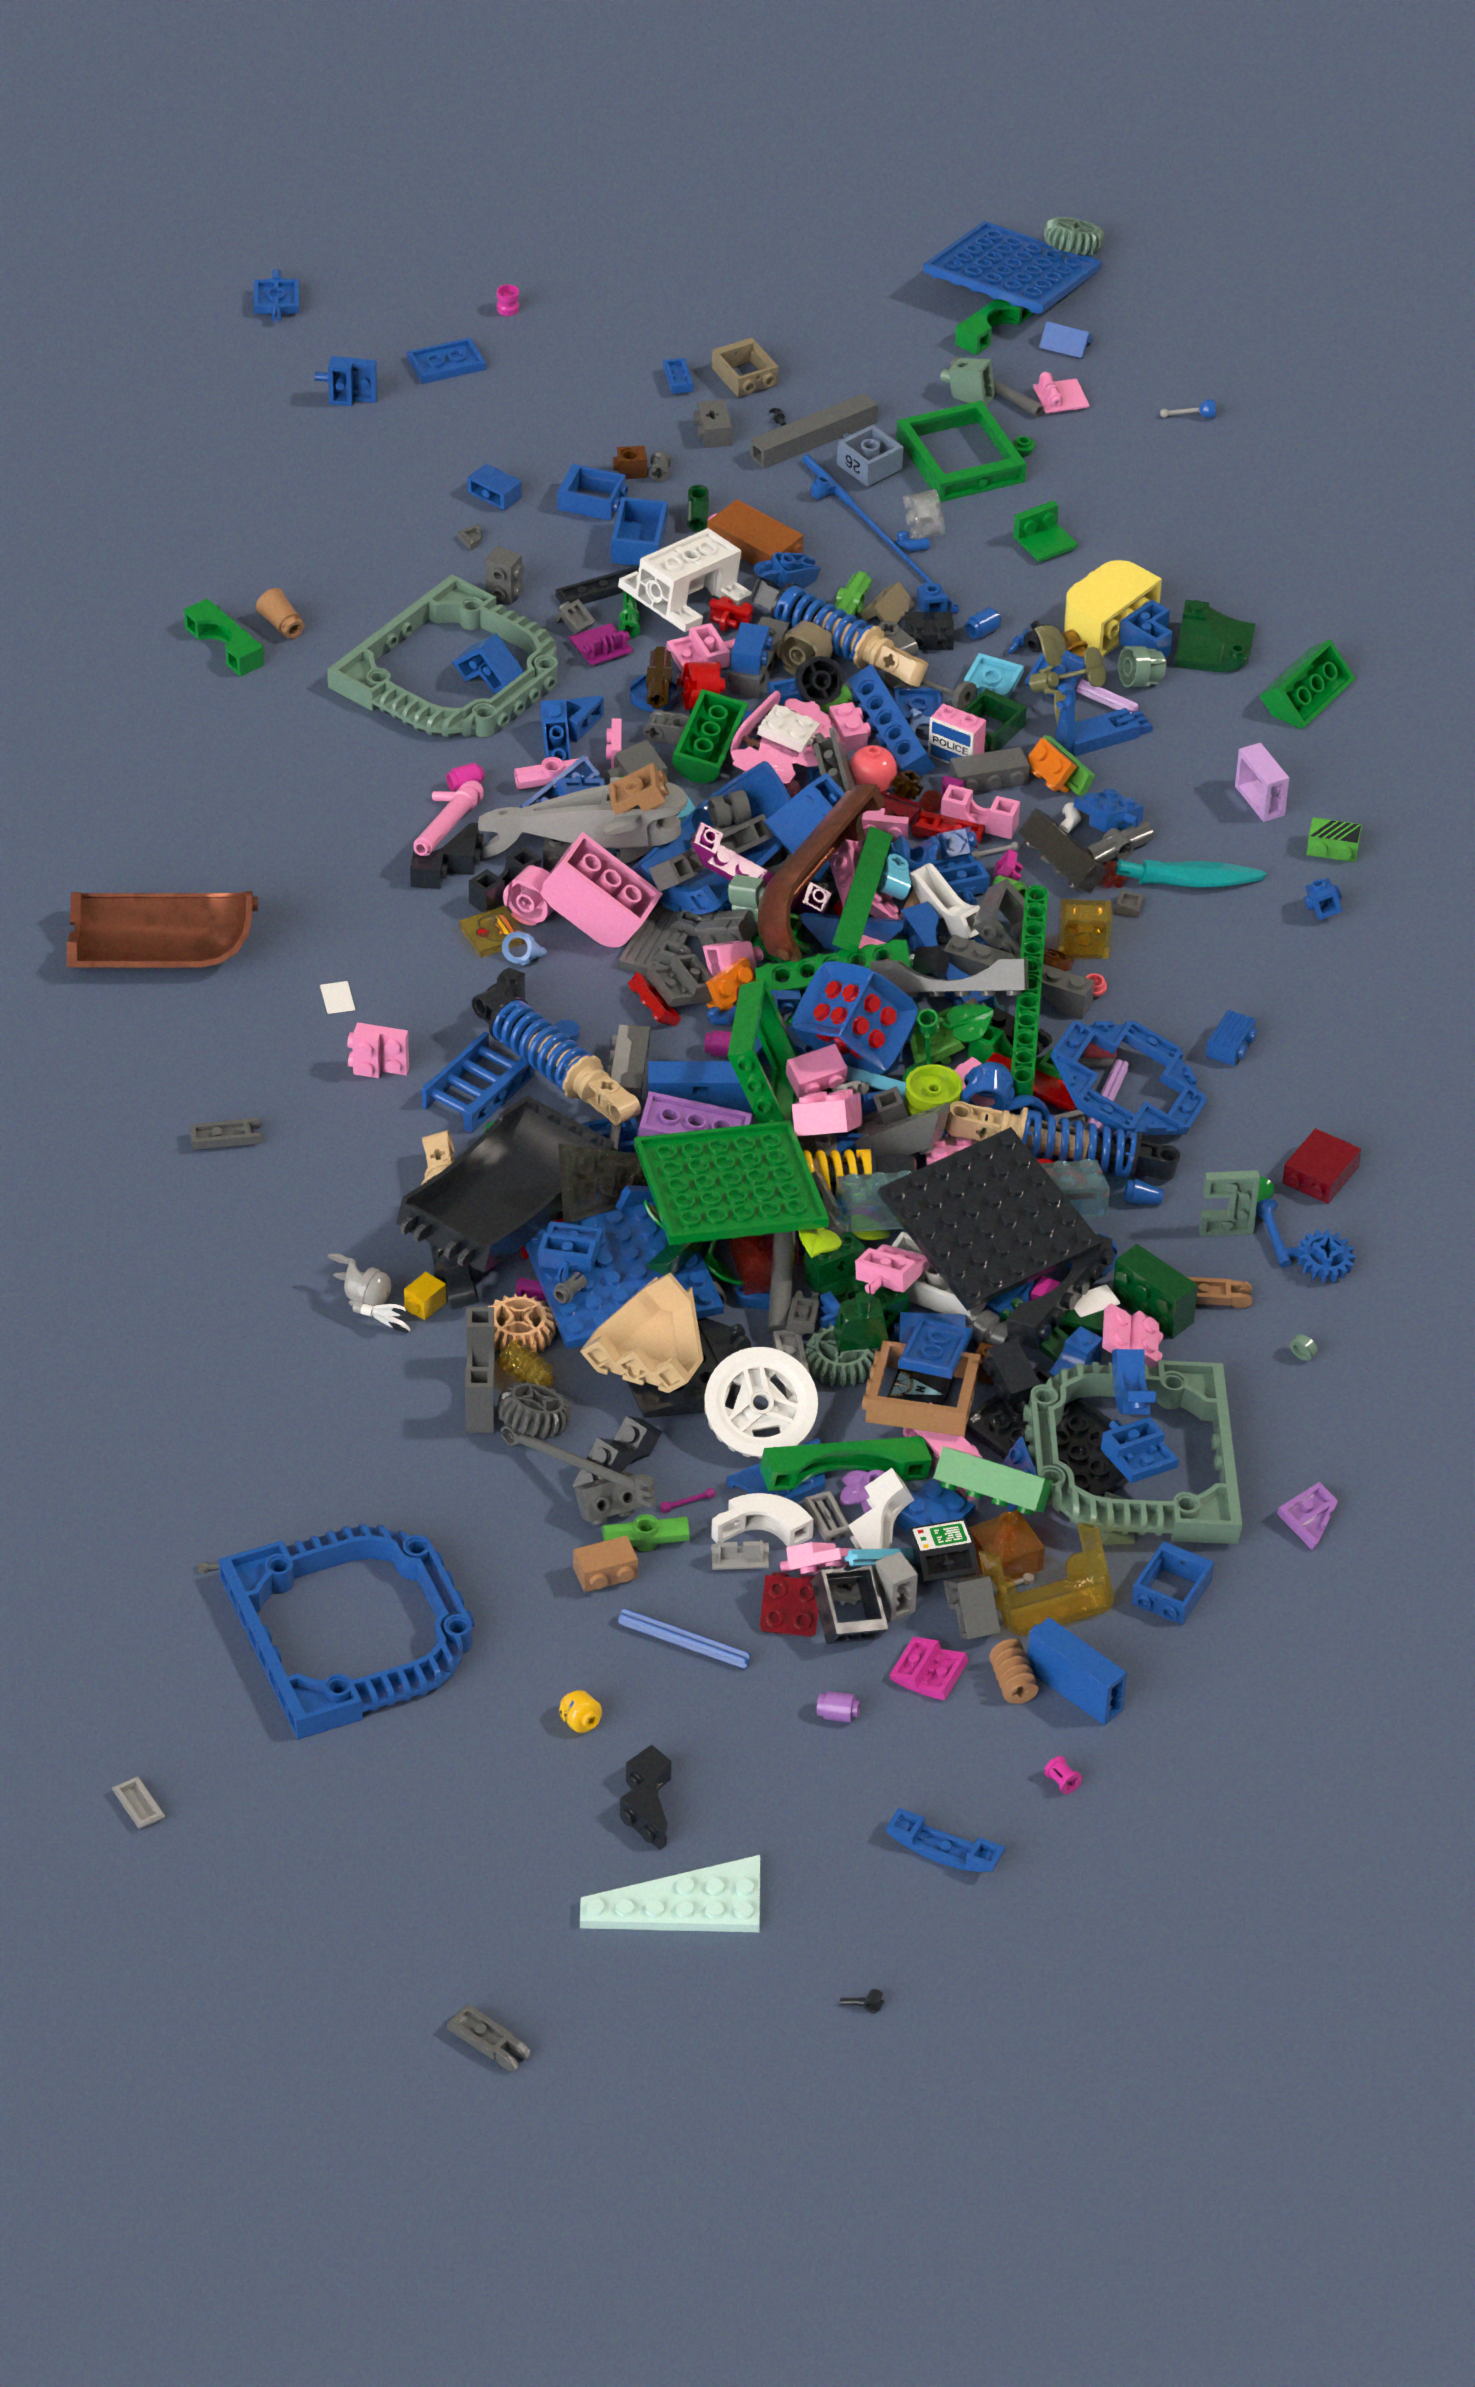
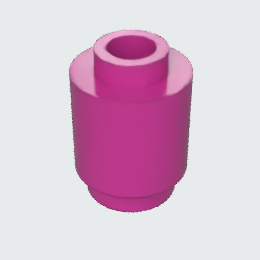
[446,762,485,792]

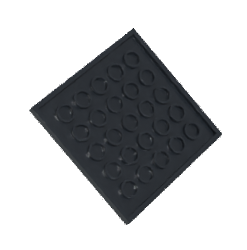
[877,1127,1102,1311]

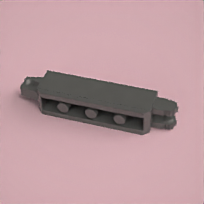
[813,726,856,792]

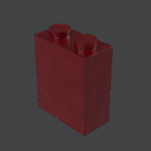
[1282,1128,1361,1204]

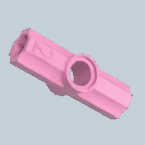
[514,757,588,790]

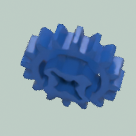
[1296,1229,1355,1283]

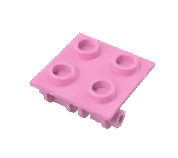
[1033,372,1090,413]

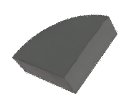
[458,524,482,551]

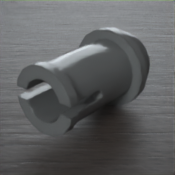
[554,1272,587,1303]

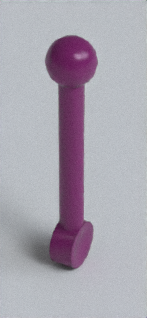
[660,1488,716,1513]

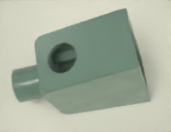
[940,358,995,406]

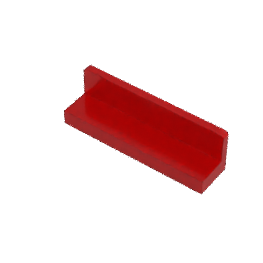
[986,1052,1078,1112]

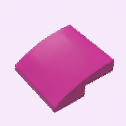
[889,1637,969,1700]

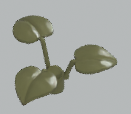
[1029,625,1107,725]

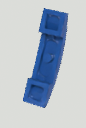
[886,1808,1005,1872]

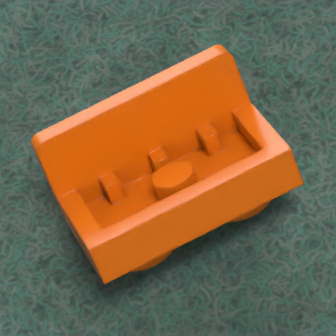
[1026,738,1077,793]
[706,957,757,1011]

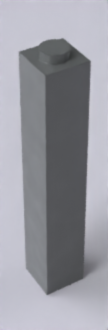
[750,393,878,469]

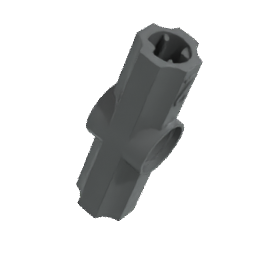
[1082,820,1154,868]

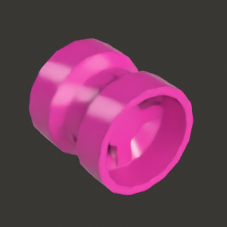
[497,284,519,316]

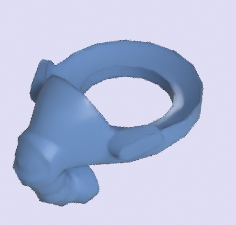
[909,708,931,748]
[502,931,547,966]

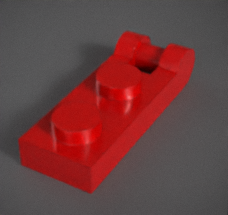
[911,811,985,848]

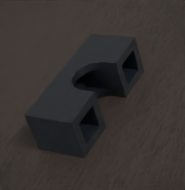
[469,846,541,915]

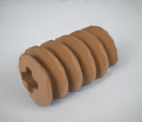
[990,1639,1039,1704]

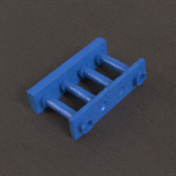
[421,1031,535,1133]

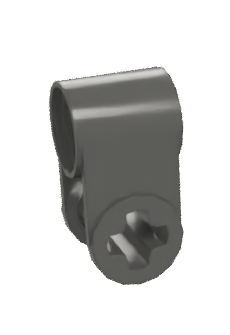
[878,621,919,657]
[643,710,689,746]

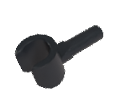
[840,1989,884,2013]

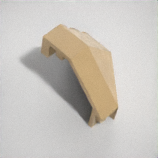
[580,1272,703,1393]

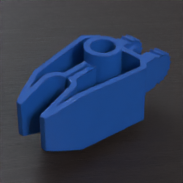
[754,552,821,588]

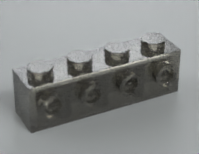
[1018,808,1109,894]

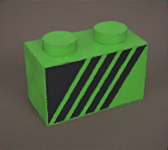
[1307,817,1362,862]

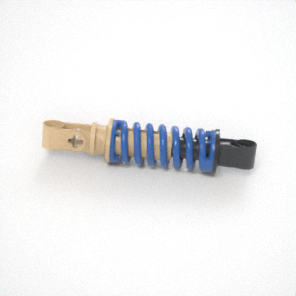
[749,577,929,687]
[472,988,641,1125]
[945,1101,1180,1180]

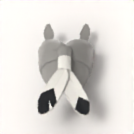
[327,1253,410,1333]

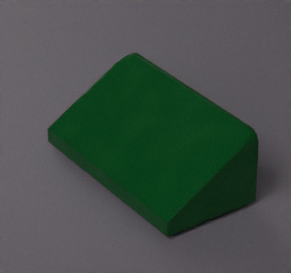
[647,1241,702,1276]

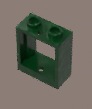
[962,688,1027,752]

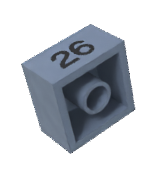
[837,425,903,487]

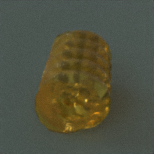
[497,1339,554,1389]

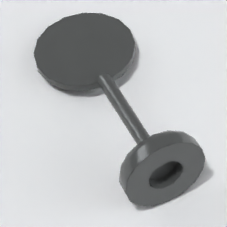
[884,670,977,711]

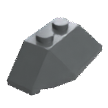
[855,1102,950,1156]

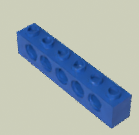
[847,664,936,777]

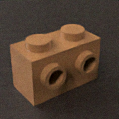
[573,1535,638,1592]

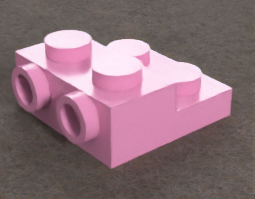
[814,702,871,751]
[347,1022,409,1078]
[1102,1303,1163,1367]

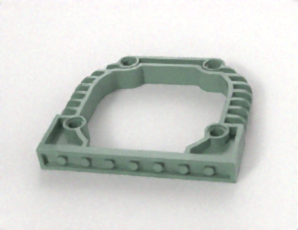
[327,574,558,737]
[1023,1360,1242,1544]

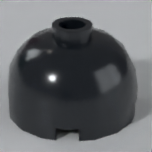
[794,656,845,705]

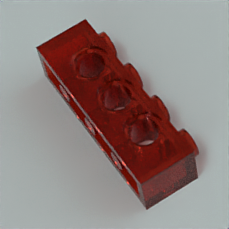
[726,1235,771,1295]

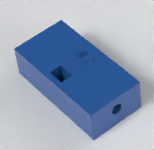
[647,1061,753,1121]

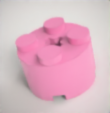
[503,865,554,926]

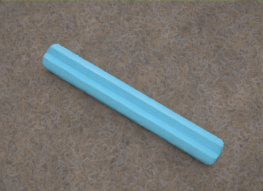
[845,1548,915,1566]

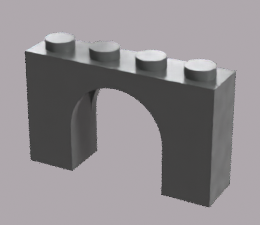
[465,1307,495,1433]

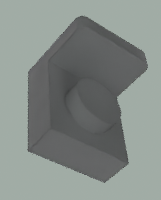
[554,599,595,635]

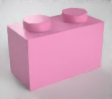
[786,1044,848,1099]

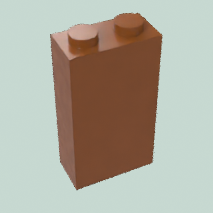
[707,499,804,566]

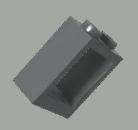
[973,879,1025,955]

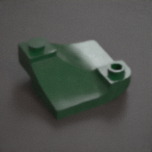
[1175,600,1255,672]

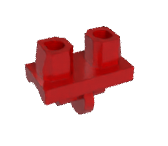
[709,596,753,632]

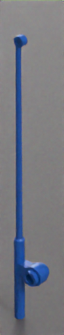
[802,454,960,614]

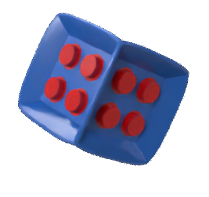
[791,961,918,1074]

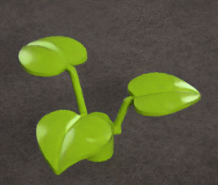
[798,1214,891,1263]

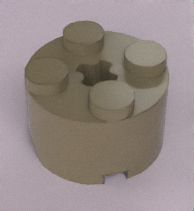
[776,620,832,676]

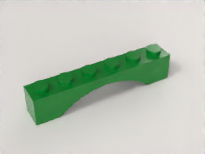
[760,1436,932,1491]

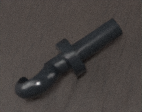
[769,408,787,426]

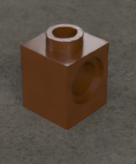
[613,445,647,479]

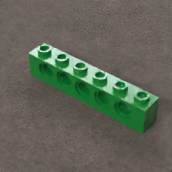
[755,939,912,998]

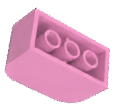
[542,832,663,947]

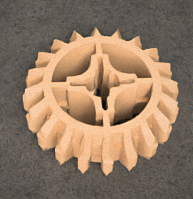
[488,1294,556,1358]

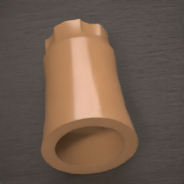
[256,588,305,639]

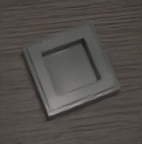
[1114,890,1145,918]

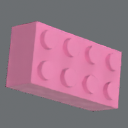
[792,1089,863,1136]

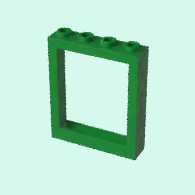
[896,400,1027,503]
[728,979,799,1124]

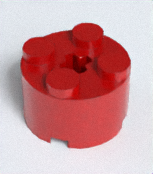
[681,662,725,711]

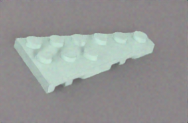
[580,1855,760,1932]

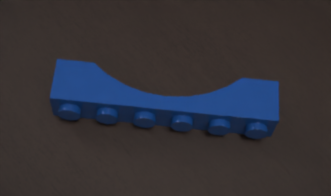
[900,901,994,1009]

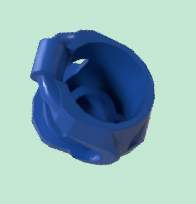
[884,835,941,885]
[960,1062,1015,1120]

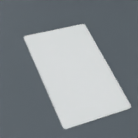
[320,981,355,1014]
[1074,1284,1120,1317]

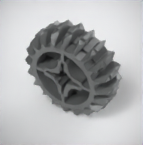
[497,1381,572,1439]

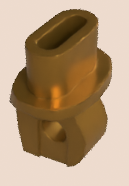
[1062,629,1088,658]

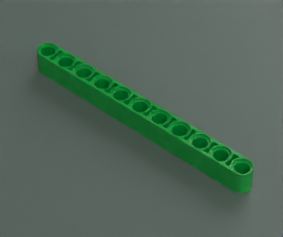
[1011,885,1048,1097]

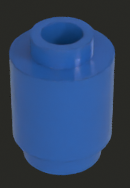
[965,607,1001,639]

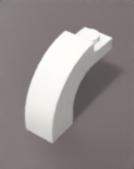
[711,1493,813,1547]

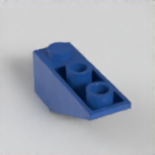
[540,699,571,761]

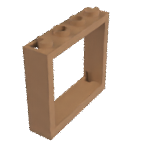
[862,1340,981,1437]

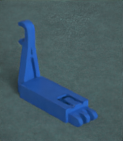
[1055,684,1153,757]

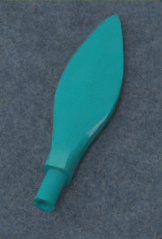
[1116,859,1267,888]

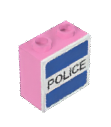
[928,704,986,764]

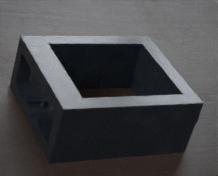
[811,1565,888,1644]

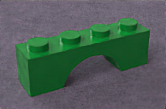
[955,299,1033,355]
[184,598,265,677]
[967,1025,1063,1081]

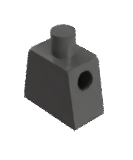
[605,740,667,784]

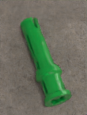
[619,590,641,639]

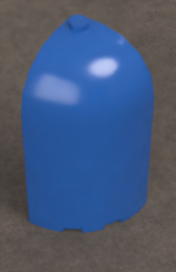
[631,761,791,915]

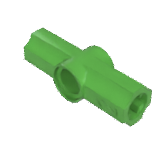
[835,571,872,615]
[602,1514,689,1552]

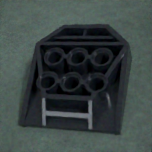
[626,1318,751,1418]

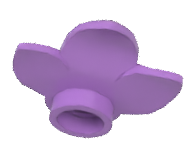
[840,1470,885,1513]

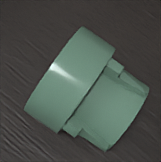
[1118,646,1166,687]

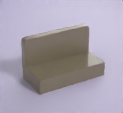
[859,582,915,623]

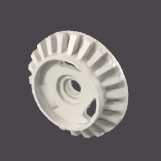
[704,1347,818,1459]

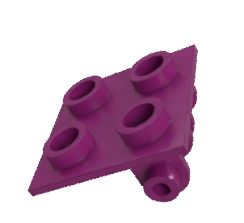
[569,623,633,666]

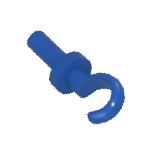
[1008,629,1029,655]

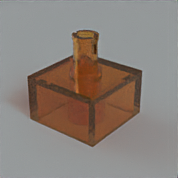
[968,1510,1045,1586]

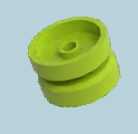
[904,1064,963,1129]

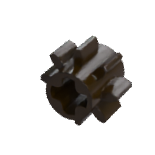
[891,770,924,800]

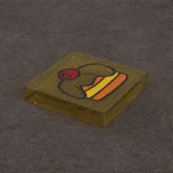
[459,906,526,958]

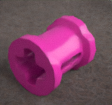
[1044,1756,1082,1794]

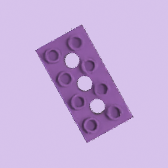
[638,1091,752,1137]

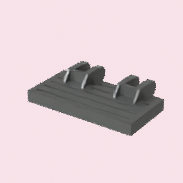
[619,900,704,975]

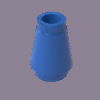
[1123,1178,1164,1205]

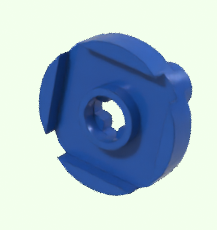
[630,674,678,714]

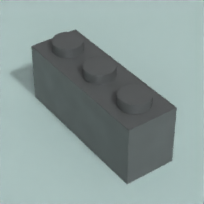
[949,747,1030,793]

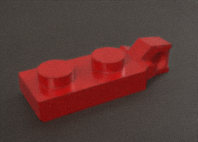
[628,972,681,1026]

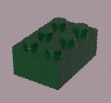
[1112,1244,1198,1339]

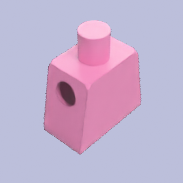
[703,941,764,977]

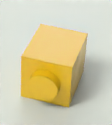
[404,1272,446,1320]

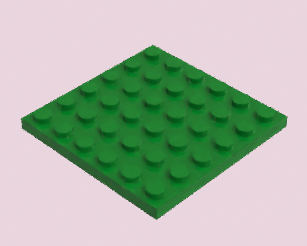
[634,1120,829,1245]

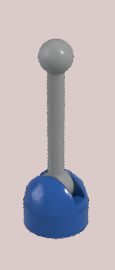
[1160,399,1216,418]

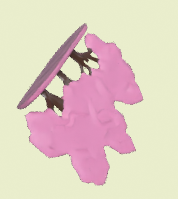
[730,691,833,784]

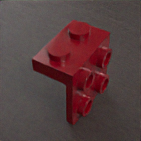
[759,1572,819,1637]

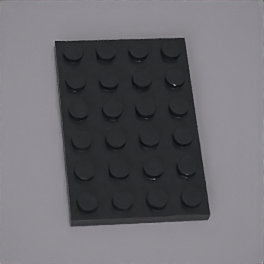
[966,1365,1129,1497]

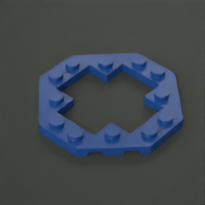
[1050,1021,1207,1136]

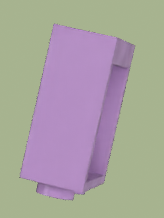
[1235,743,1289,822]

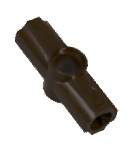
[646,646,672,709]

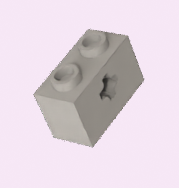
[875,1552,918,1622]

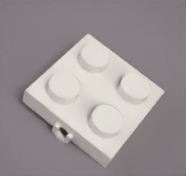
[757,704,820,753]

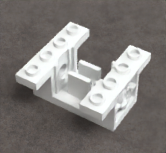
[618,528,752,632]

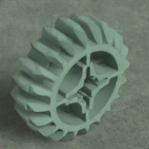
[1044,216,1104,256]
[805,1324,878,1388]

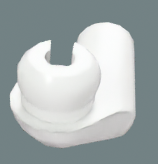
[1058,803,1082,835]

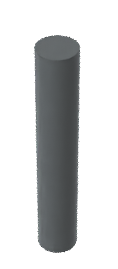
[767,1231,796,1335]

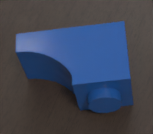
[1048,1326,1103,1376]

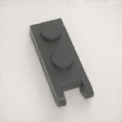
[189,1118,263,1150]

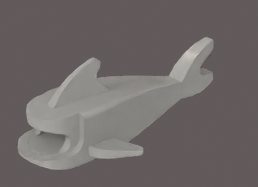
[478,777,688,864]

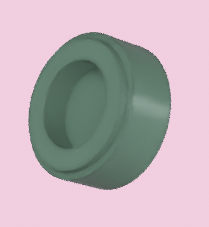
[1290,1334,1318,1361]

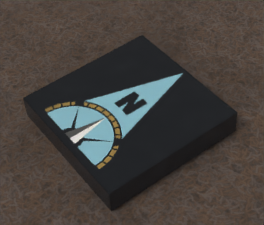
[887,1369,953,1405]

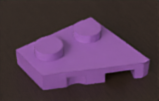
[1277,1482,1338,1551]

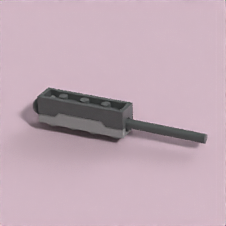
[607,1024,650,1155]

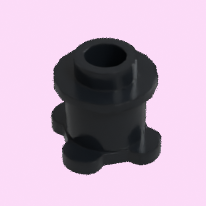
[1024,620,1051,652]

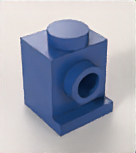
[917,582,948,612]

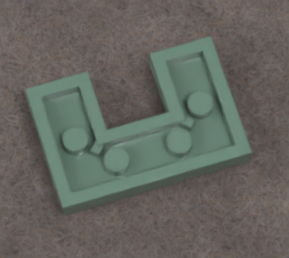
[1199,1170,1260,1237]

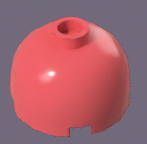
[849,745,897,792]

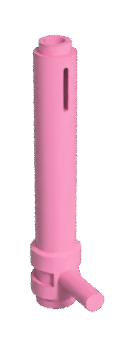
[414,781,484,856]

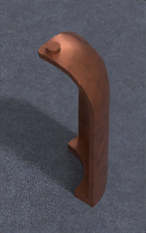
[758,784,885,962]
[67,891,258,968]

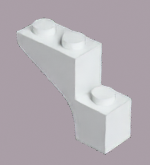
[909,863,980,939]
[848,1468,914,1569]

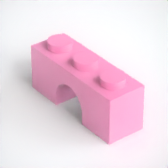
[941,784,1020,839]

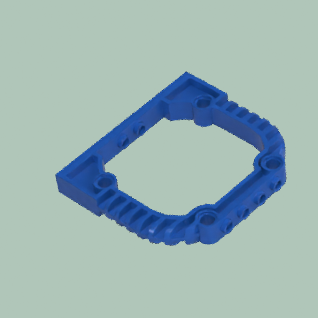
[218,1524,475,1740]

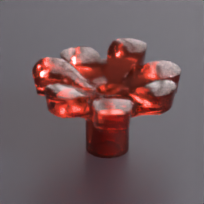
[1094,861,1127,888]

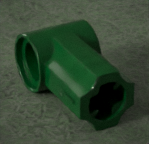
[687,485,709,532]

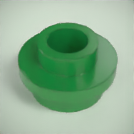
[1012,436,1035,457]

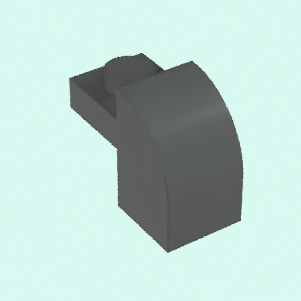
[857,1086,909,1134]

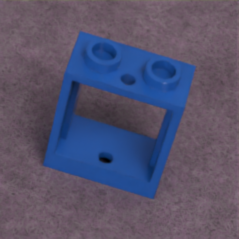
[557,464,628,521]
[1132,1541,1214,1625]

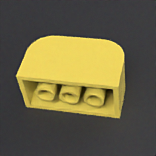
[1064,560,1162,657]

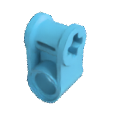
[878,854,911,900]

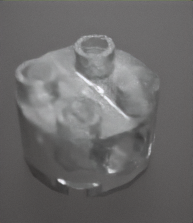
[903,489,946,539]

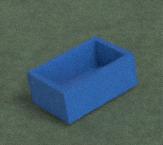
[611,497,668,566]

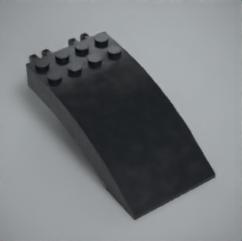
[396,1096,615,1273]

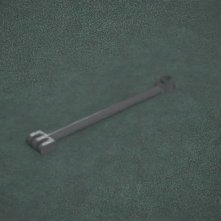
[501,1425,656,1507]

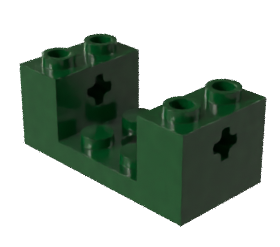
[804,1231,909,1336]

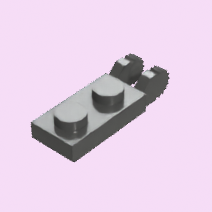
[786,1291,820,1335]
[447,2004,531,2072]

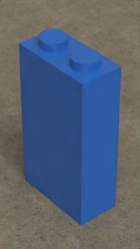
[1027,1617,1127,1726]

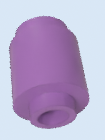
[817,1691,860,1723]

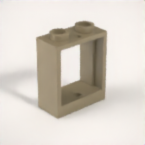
[712,337,778,398]

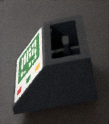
[909,1518,979,1584]

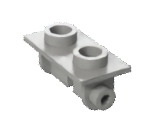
[711,1540,769,1570]

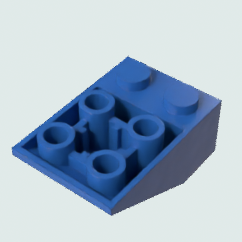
[764,773,845,855]

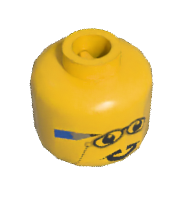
[559,1690,602,1733]

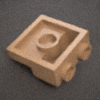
[609,762,669,815]

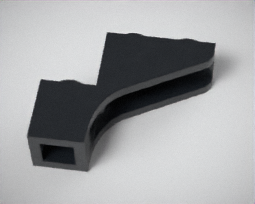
[410,823,484,889]
[572,1416,662,1487]
[620,1744,672,1850]

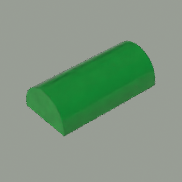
[672,689,748,783]

